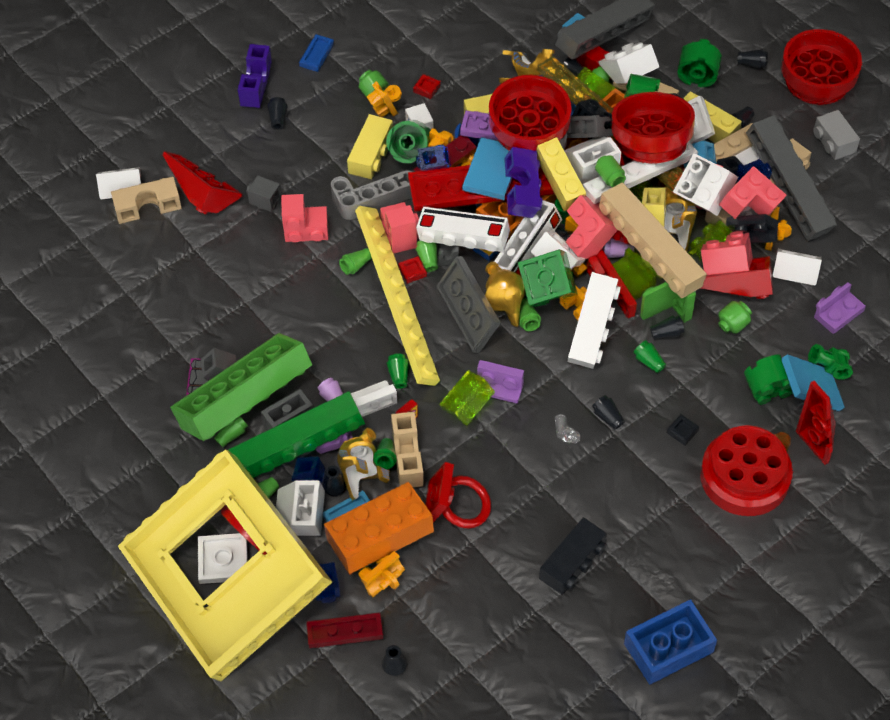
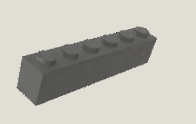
[555,0,655,60]
[746,115,837,242]

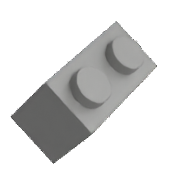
[813,110,860,160]

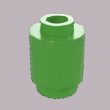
[595,155,626,187]

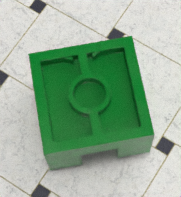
[518,249,578,307]

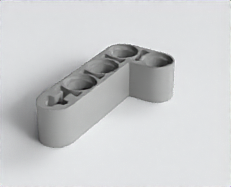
[331,170,412,220]

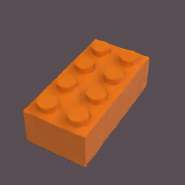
[324,482,434,575]

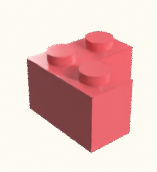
[719,166,787,219]
[282,194,328,242]
[566,195,617,259]
[380,202,419,254]
[701,231,753,276]

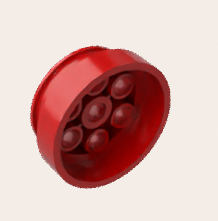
[781,29,862,105]
[489,75,571,151]
[612,92,695,163]
[700,425,793,516]

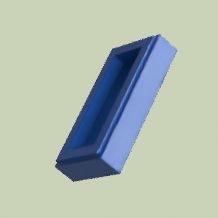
[299,34,334,72]

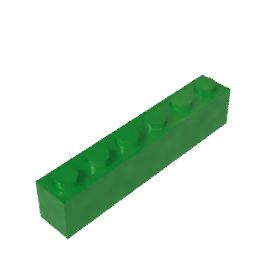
[228,391,365,478]

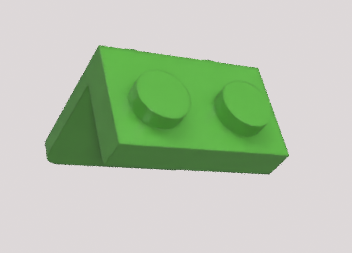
[640,281,696,323]

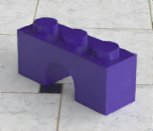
[238,44,272,108]
[504,147,543,218]

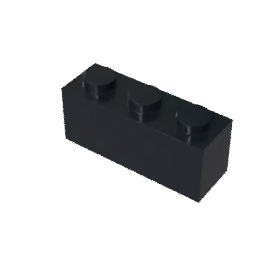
[539,517,607,595]

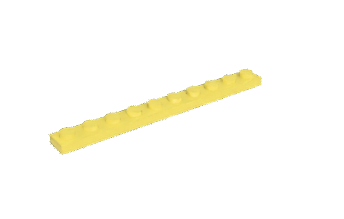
[355,205,440,386]

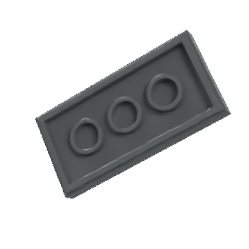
[436,256,501,353]

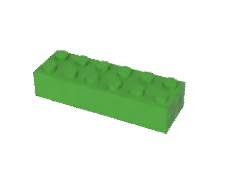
[170,333,312,441]

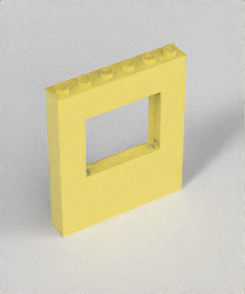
[118,449,332,681]

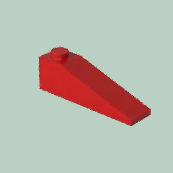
[163,151,242,214]
[701,256,773,299]
[796,381,836,465]

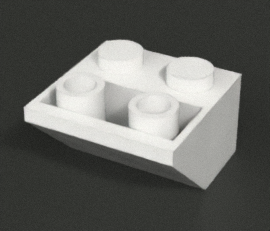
[599,42,659,84]
[564,137,621,184]
[673,154,738,216]
[276,480,325,536]

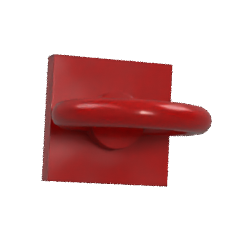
[425,462,491,529]

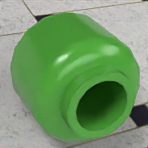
[359,70,389,98]
[718,301,752,334]

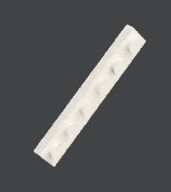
[582,142,698,204]

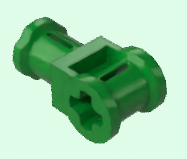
[808,344,853,380]

